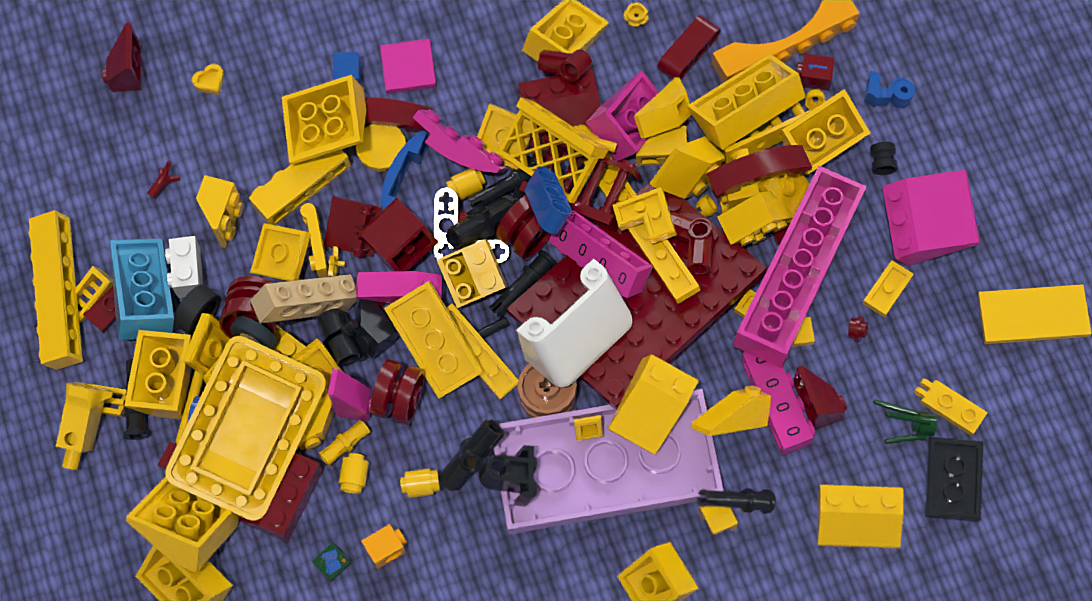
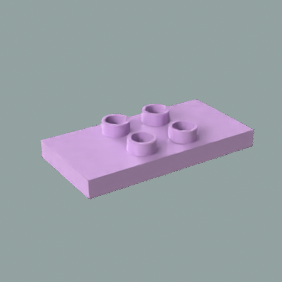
[494,389,723,535]

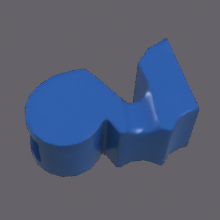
[864,70,915,108]

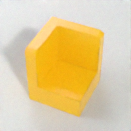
[698,506,738,535]

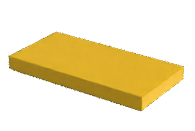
[384,281,484,399]
[977,285,1091,344]

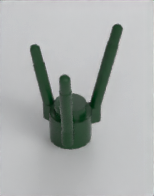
[873,399,937,444]

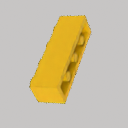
[248,149,351,225]

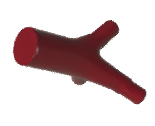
[147,161,180,199]

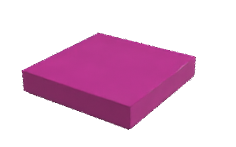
[380,39,436,94]

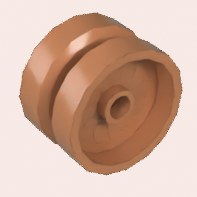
[518,364,577,418]

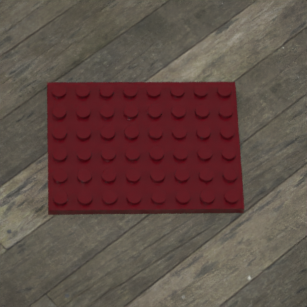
[507,181,767,410]

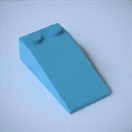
[110,239,174,340]

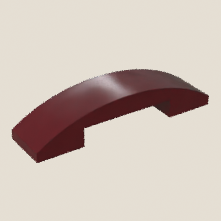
[365,97,434,134]
[706,145,812,198]

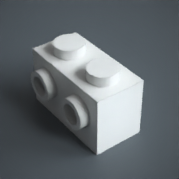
[165,236,203,298]

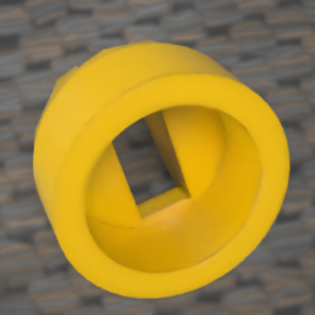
[805,89,826,110]
[696,194,718,217]

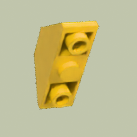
[634,78,692,138]

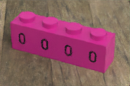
[549,211,653,298]
[741,352,815,456]

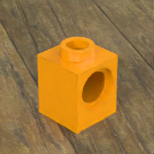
[362,524,407,569]

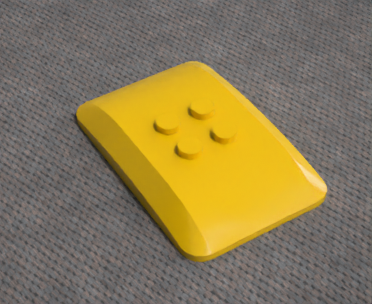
[166,336,326,520]

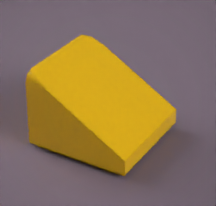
[574,415,603,441]

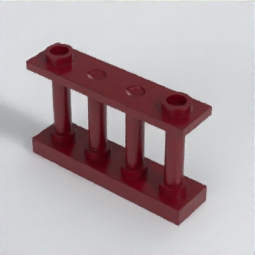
[519,134,641,231]

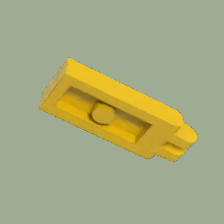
[914,378,988,436]

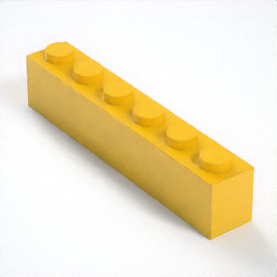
[28,210,83,370]

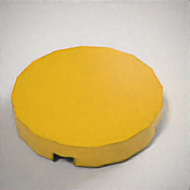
[356,124,406,172]

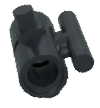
[317,308,368,366]

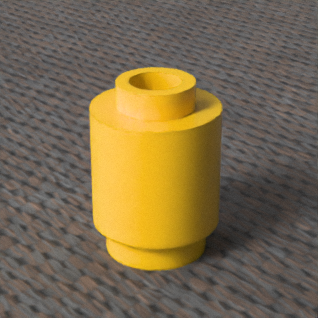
[445,168,485,200]
[338,453,369,494]
[400,468,440,498]

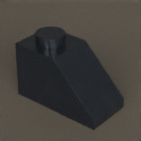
[355,299,399,359]

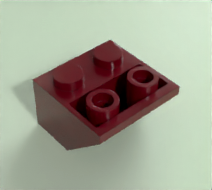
[359,198,438,272]

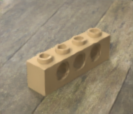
[250,274,358,323]

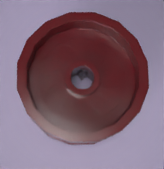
[496,195,551,260]
[370,359,425,425]

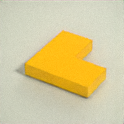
[613,187,677,244]

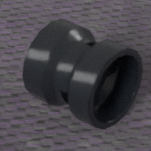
[870,142,898,175]

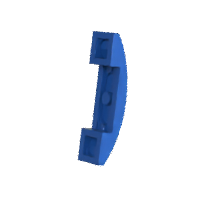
[381,130,429,210]

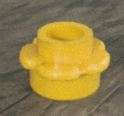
[624,3,648,27]

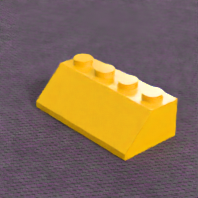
[687,54,806,150]

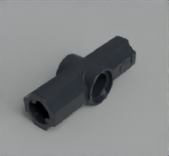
[445,197,513,249]
[438,419,505,491]

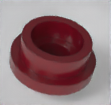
[848,316,868,342]

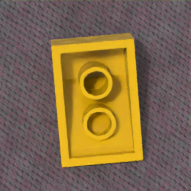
[522,0,609,62]
[607,354,699,455]

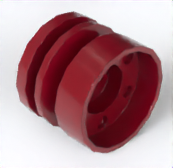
[219,276,277,339]

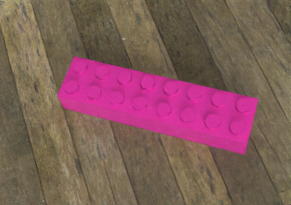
[733,166,867,368]

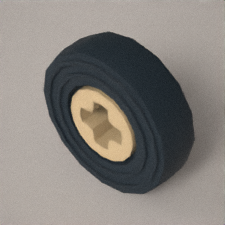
[230,316,277,350]

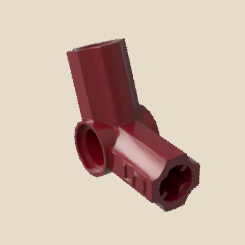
[670,212,715,275]

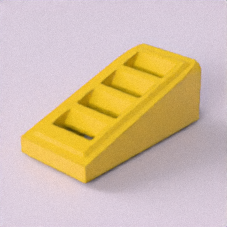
[75,266,113,323]

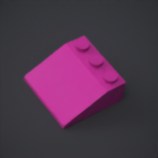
[882,170,980,266]

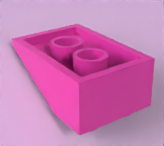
[586,71,659,161]

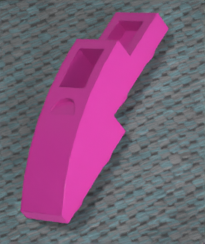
[412,109,507,173]

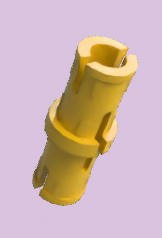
[318,419,370,466]

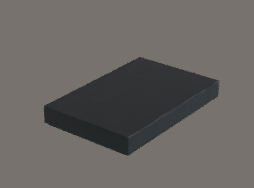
[925,437,984,522]

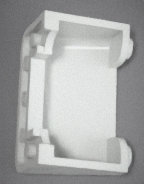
[516,259,633,387]

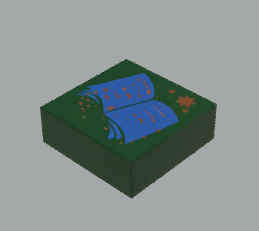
[312,543,351,582]

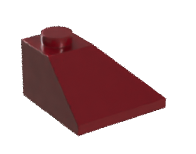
[102,23,141,92]
[793,365,847,430]

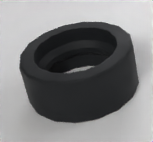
[174,284,221,336]

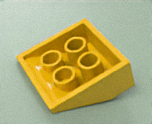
[282,75,366,165]
[126,476,239,572]

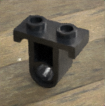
[478,445,537,507]

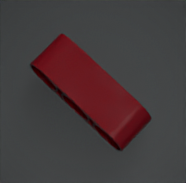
[657,15,721,80]

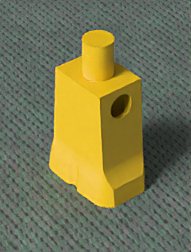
[56,382,113,470]

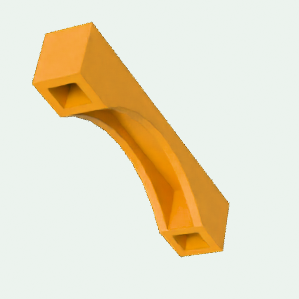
[711,0,860,83]

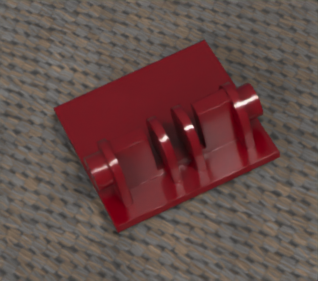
[324,196,382,257]

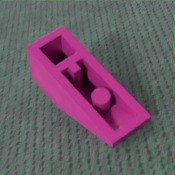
[356,271,442,304]
[328,369,372,422]

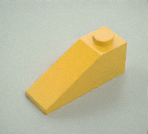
[690,386,771,436]

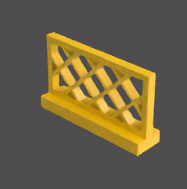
[497,97,608,203]

